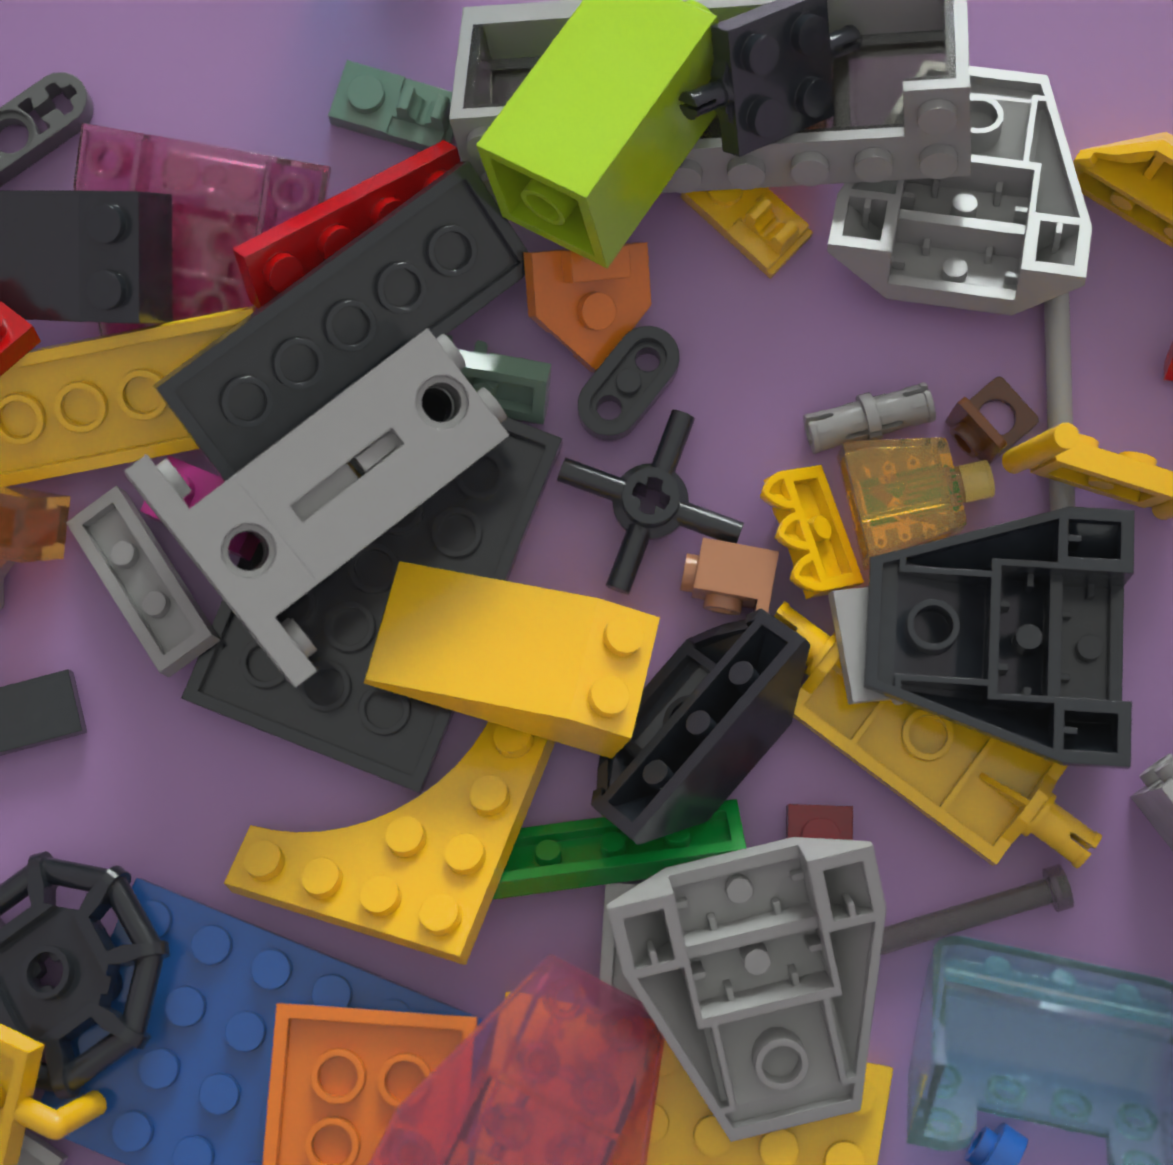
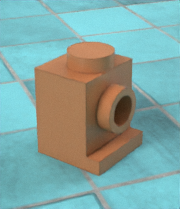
[680,538,779,615]

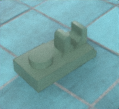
[328,60,465,151]
[446,335,551,425]

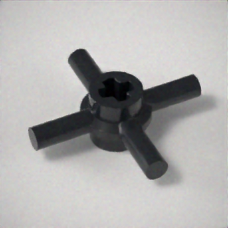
[557,410,744,595]

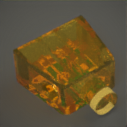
[837,437,995,571]

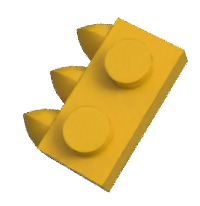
[760,465,864,599]

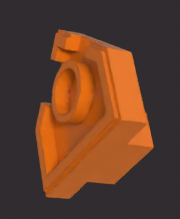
[523,242,652,373]

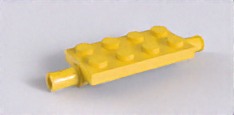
[774,601,1102,869]

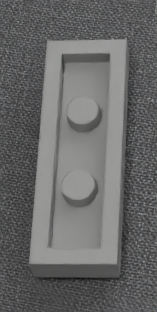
[66,485,221,677]

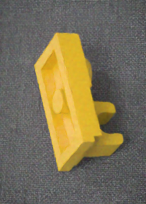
[681,187,813,279]

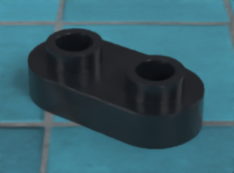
[578,326,679,441]

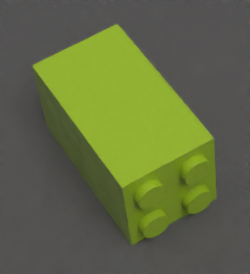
[476,0,718,268]

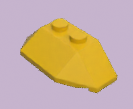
[1073,132,1173,248]

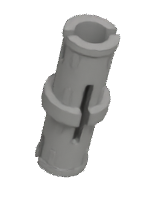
[803,382,936,454]

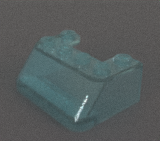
[907,936,1173,1165]

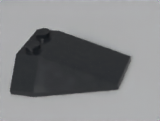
[864,506,1135,769]

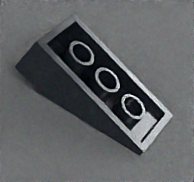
[0,190,173,324]

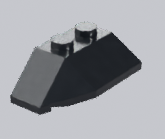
[591,608,810,845]

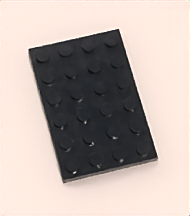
[181,392,563,794]

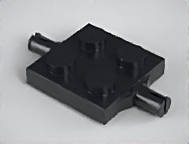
[679,0,862,157]

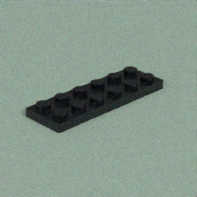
[153,161,528,482]

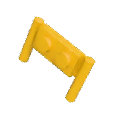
[1002,423,1173,520]

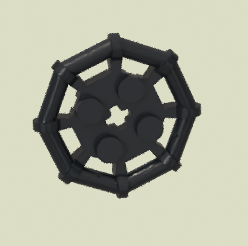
[0,851,170,1100]

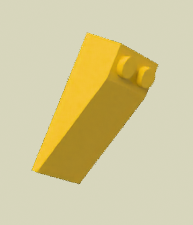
[363,561,660,759]

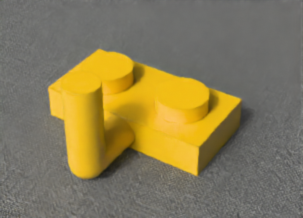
[0,1023,107,1165]

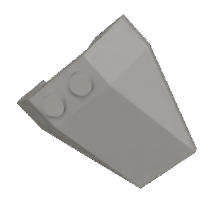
[827,61,1092,316]
[606,837,887,1142]

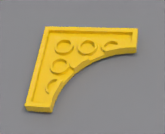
[224,721,556,965]

